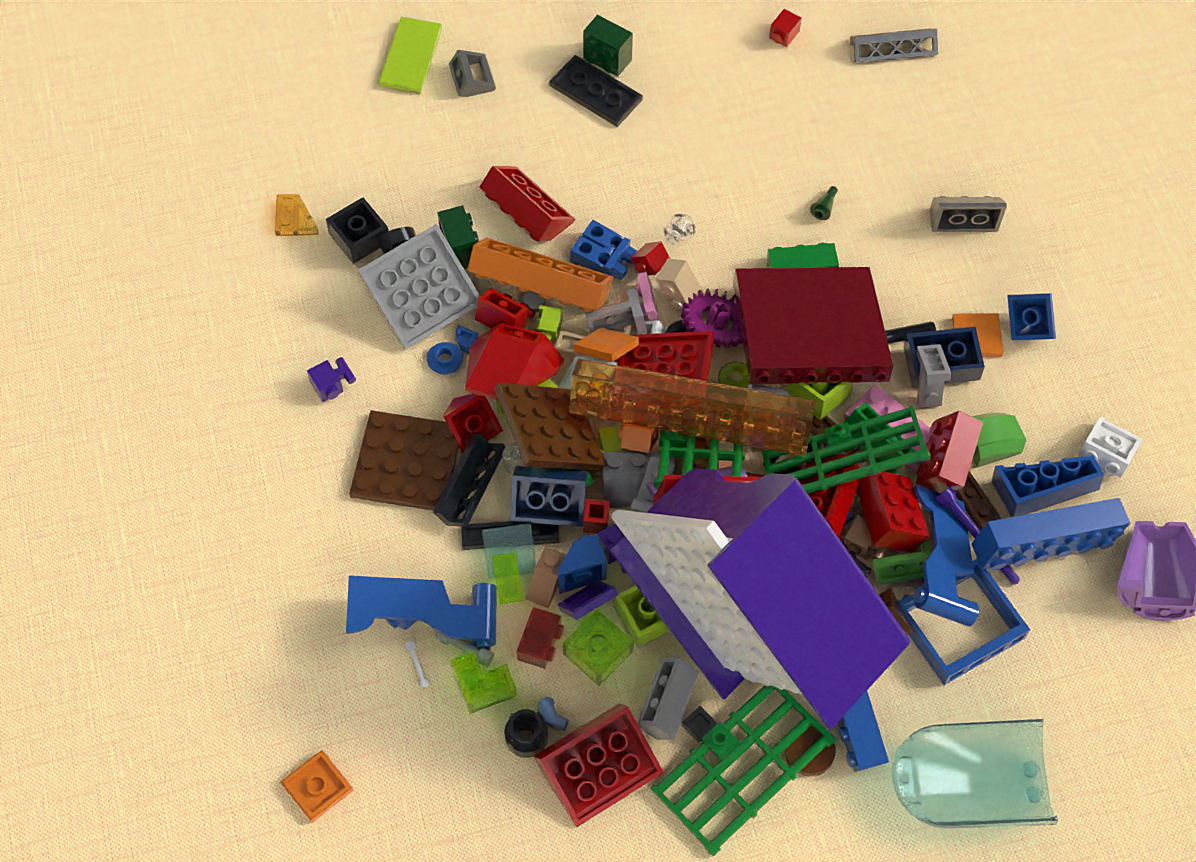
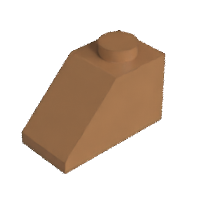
[526,546,566,608]

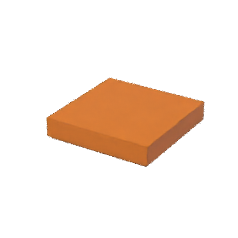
[952,313,1004,357]
[574,328,639,362]
[280,750,354,823]

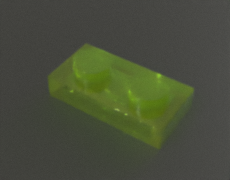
[492,552,524,605]

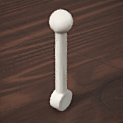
[405,641,429,688]

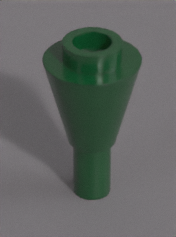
[810,186,838,220]

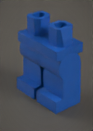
[570,220,637,280]

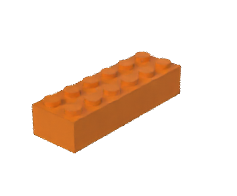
[467,237,613,312]

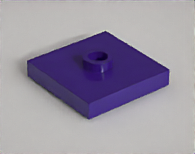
[558,580,619,620]

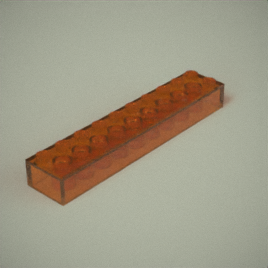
[569,359,816,456]

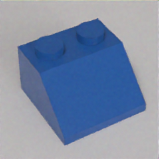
[558,534,607,594]

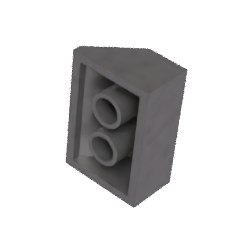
[930,196,1007,232]
[602,450,675,508]

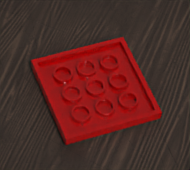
[610,331,714,413]

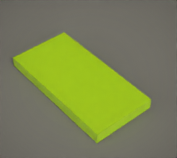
[379,16,442,93]

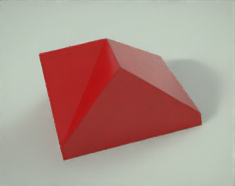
[443,393,503,454]

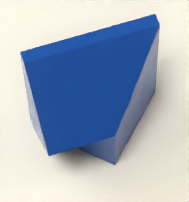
[1007,293,1056,340]

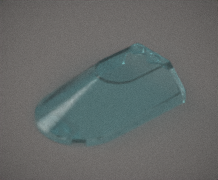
[892,719,1058,828]

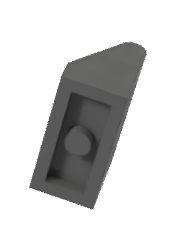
[449,50,496,97]

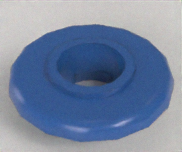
[427,342,463,374]

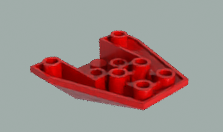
[465,322,564,401]

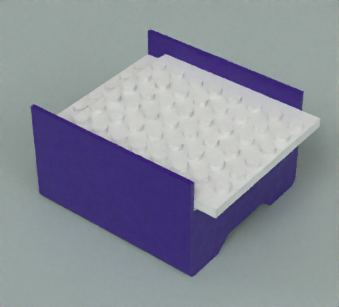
[609,468,910,729]

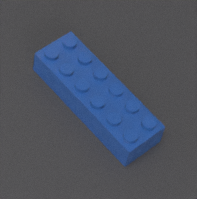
[971,498,1131,570]

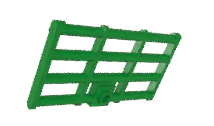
[653,387,748,489]
[762,405,930,494]
[650,685,836,856]

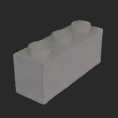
[637,657,699,740]

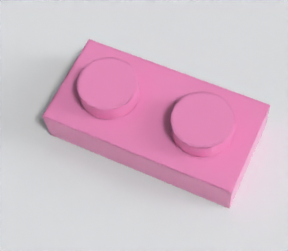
[636,272,660,321]

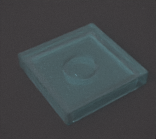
[482,524,536,579]

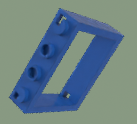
[898,559,1030,685]

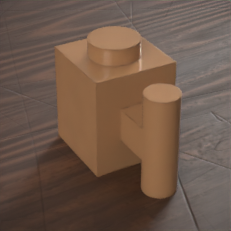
[843,515,888,559]

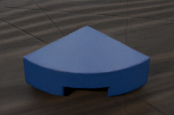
[456,325,479,355]

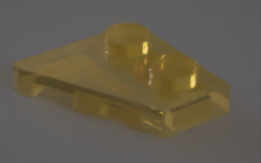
[275,194,319,236]

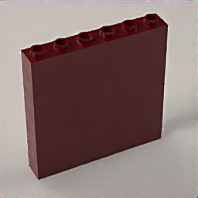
[733,267,893,385]

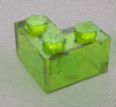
[450,651,517,715]

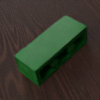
[766,242,839,268]
[843,403,915,474]

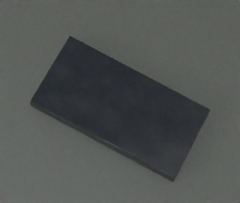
[549,55,643,127]

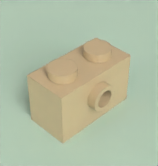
[656,258,703,310]

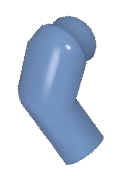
[538,697,569,731]

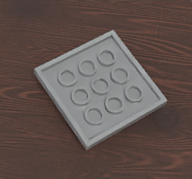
[357,224,480,350]

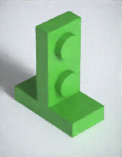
[873,540,932,585]

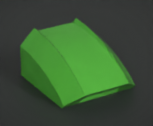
[972,413,1026,468]

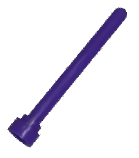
[935,486,1020,585]

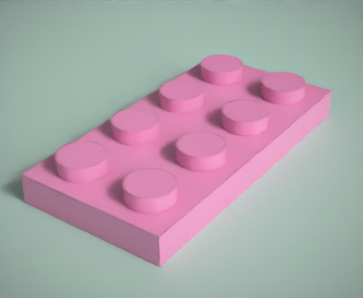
[844,384,931,476]

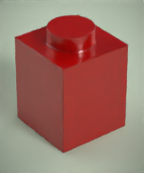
[769,8,802,47]
[630,241,671,276]
[583,499,610,534]

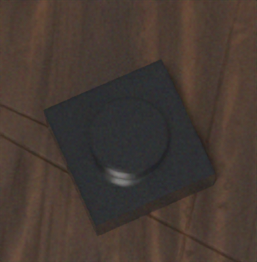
[682,706,718,743]

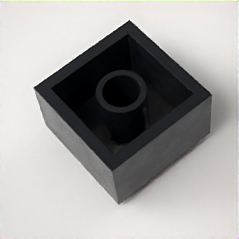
[326,197,389,264]

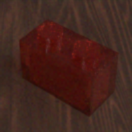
[516,607,565,669]

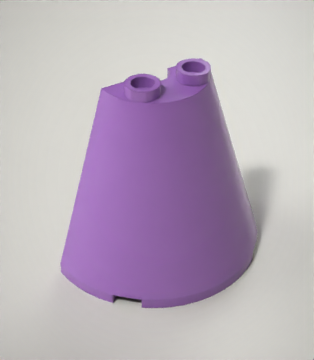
[1118,521,1196,621]

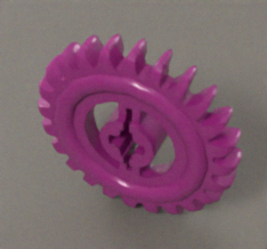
[681,288,743,348]

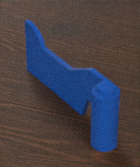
[913,484,979,627]
[346,575,497,650]

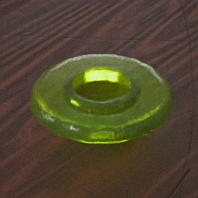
[718,361,750,390]

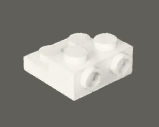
[1078,417,1143,477]

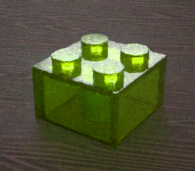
[563,609,634,686]

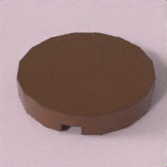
[785,726,836,776]

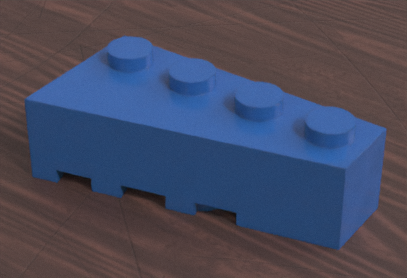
[991,456,1104,517]
[837,691,889,772]

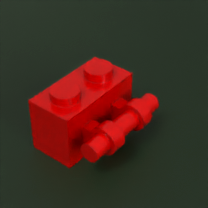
[475,288,535,328]

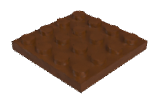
[494,382,607,471]
[349,410,459,511]

